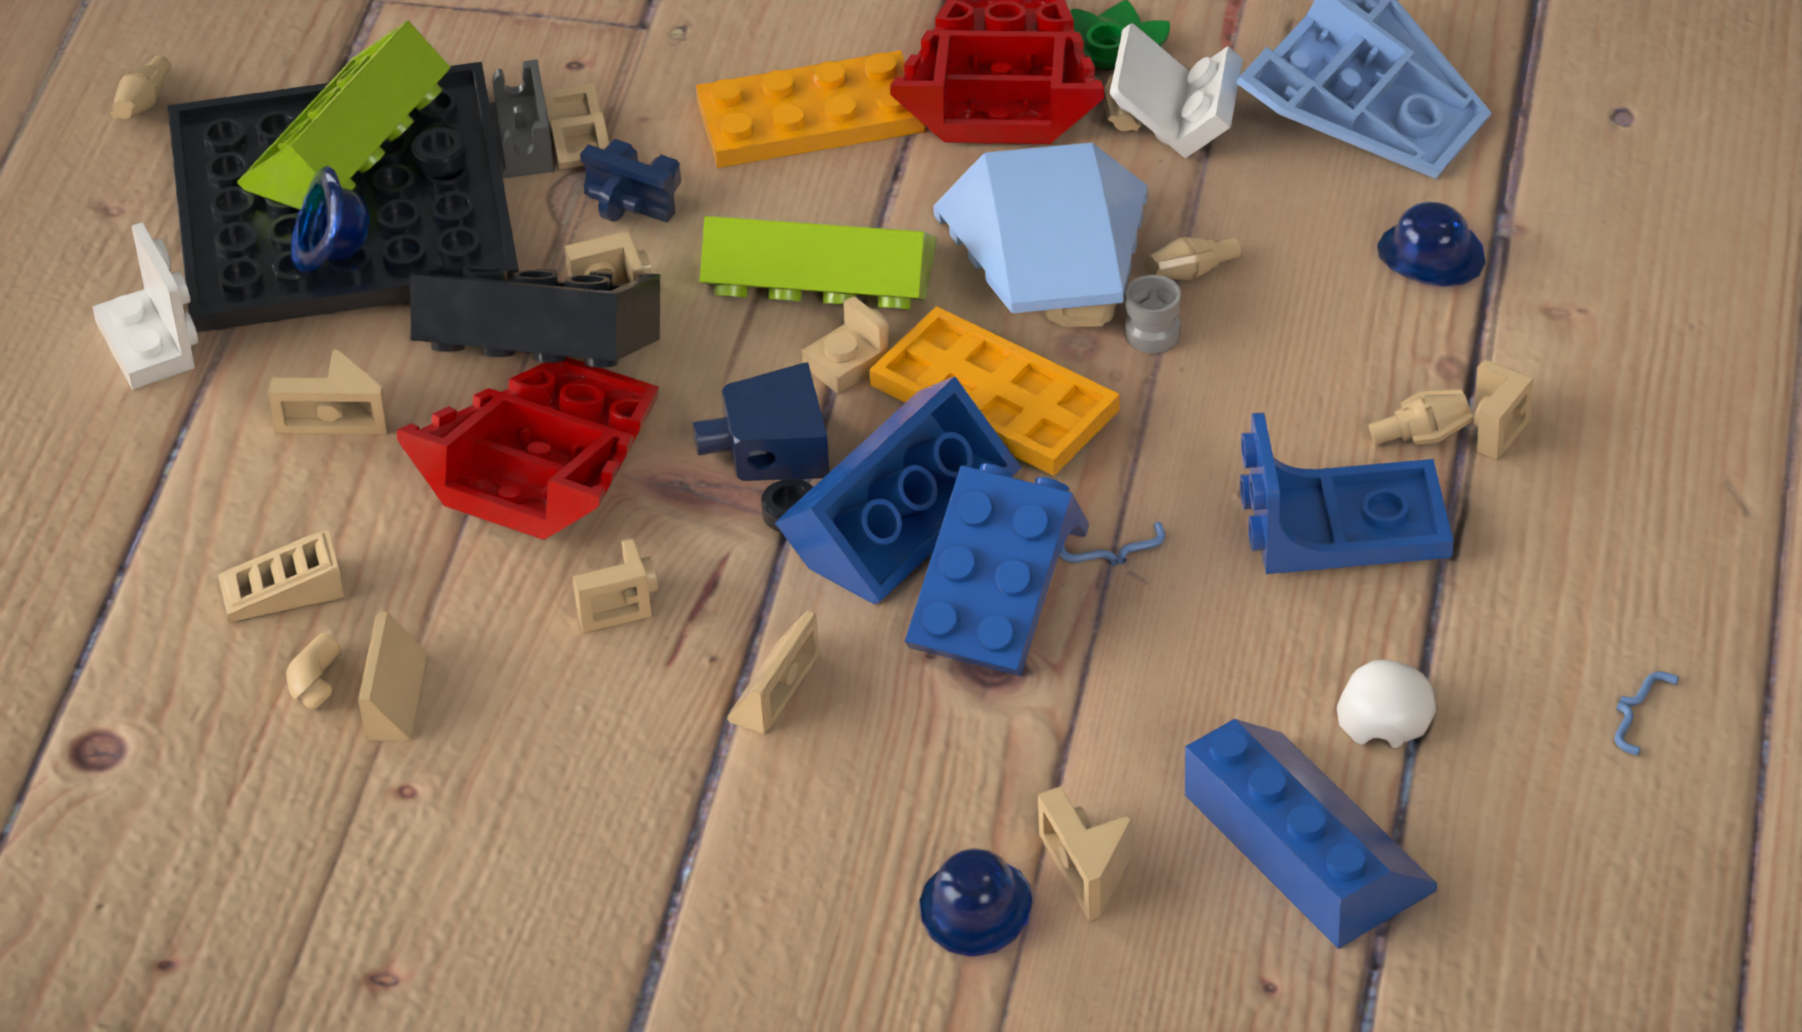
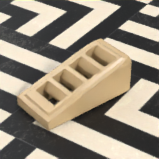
[218,530,344,623]

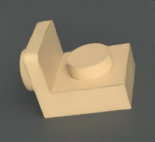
[564,231,652,284]
[802,296,890,395]
[1474,360,1533,460]
[572,538,658,633]

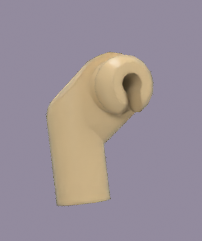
[286,633,341,710]

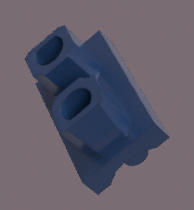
[580,139,681,223]

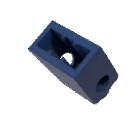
[692,362,830,481]

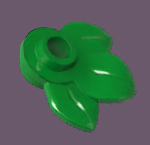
[1070,0,1170,70]

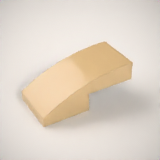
[543,83,609,169]

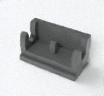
[490,59,554,178]

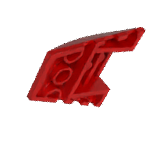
[890,0,1104,144]
[397,357,659,540]

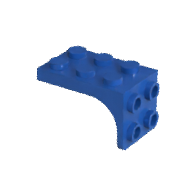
[1240,412,1454,574]
[905,463,1089,676]

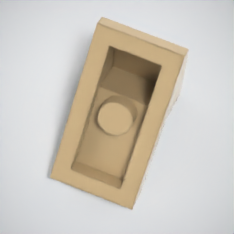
[268,349,388,434]
[1038,786,1133,922]

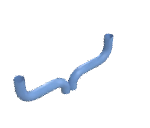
[1059,522,1165,566]
[1614,671,1679,756]

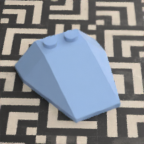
[1236,0,1492,179]

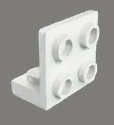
[1110,23,1243,159]
[92,222,198,390]

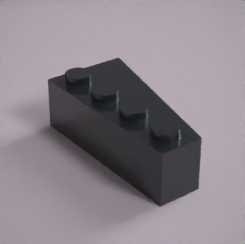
[410,265,660,368]

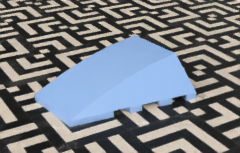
[933,143,1148,313]

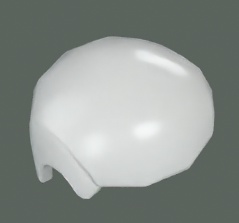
[1337,660,1436,749]

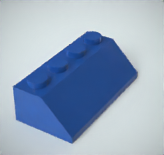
[775,376,1022,604]
[1185,719,1437,949]

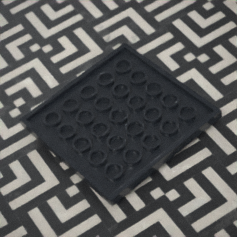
[167,61,519,332]

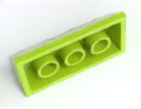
[237,20,451,212]
[699,216,937,310]

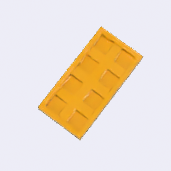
[696,50,925,168]
[870,306,1120,476]

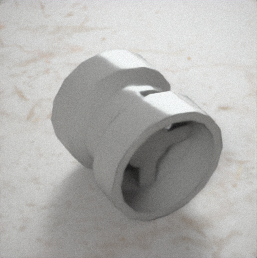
[1125,275,1181,354]

